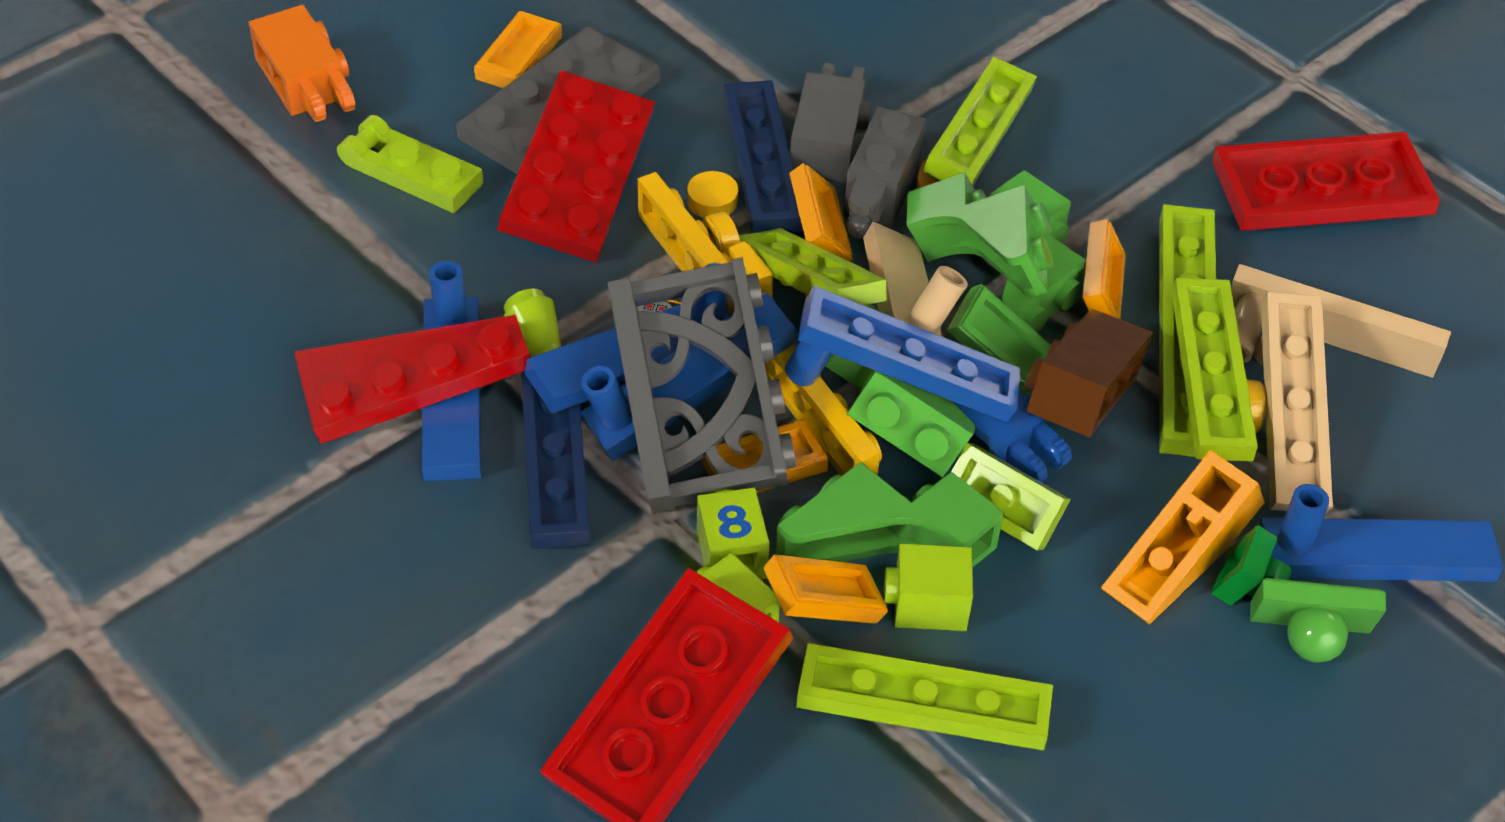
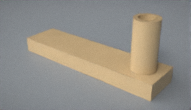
[863,222,968,337]
[1231,264,1451,378]
[1253,292,1333,514]

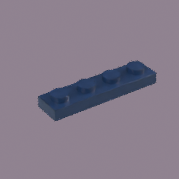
[724,80,803,233]
[521,357,590,549]

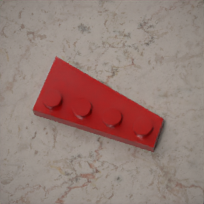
[294,315,531,444]

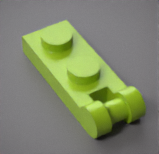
[337,115,483,213]

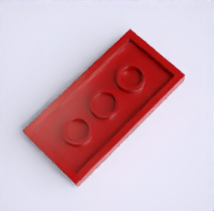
[497,70,655,263]
[1212,132,1440,231]
[539,568,793,822]

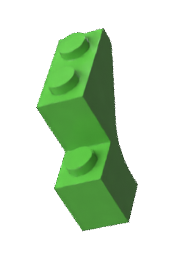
[990,170,1086,333]
[907,172,1053,297]
[825,304,975,477]
[776,462,1004,568]

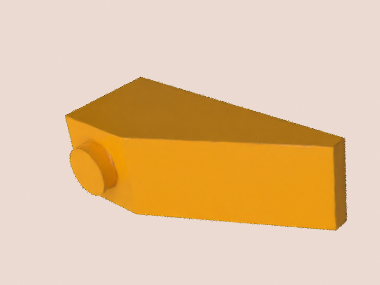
[1101,450,1265,625]

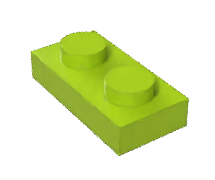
[952,443,1071,551]

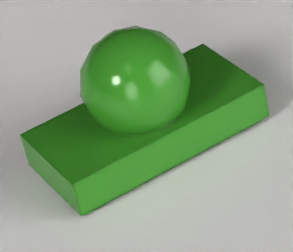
[947,284,1051,395]
[1250,578,1386,663]

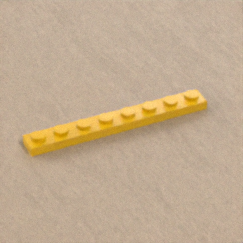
[638,172,882,476]

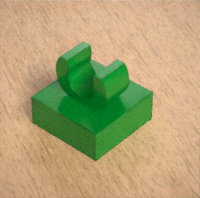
[1211,525,1292,606]

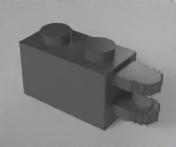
[790,62,872,183]
[844,107,926,240]

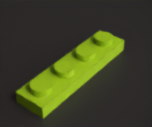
[923,56,1037,186]
[739,228,887,306]
[1172,278,1258,462]
[796,643,1053,751]

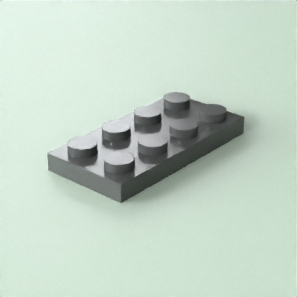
[456,26,660,174]

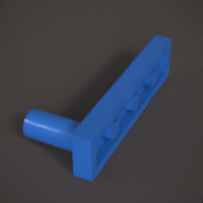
[422,261,481,481]
[524,263,732,414]
[785,286,1020,423]
[580,292,799,462]
[1259,484,1504,582]

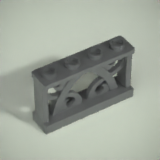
[607,257,797,514]

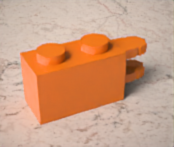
[248,4,356,122]

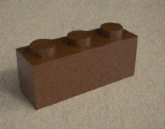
[1025,309,1153,438]

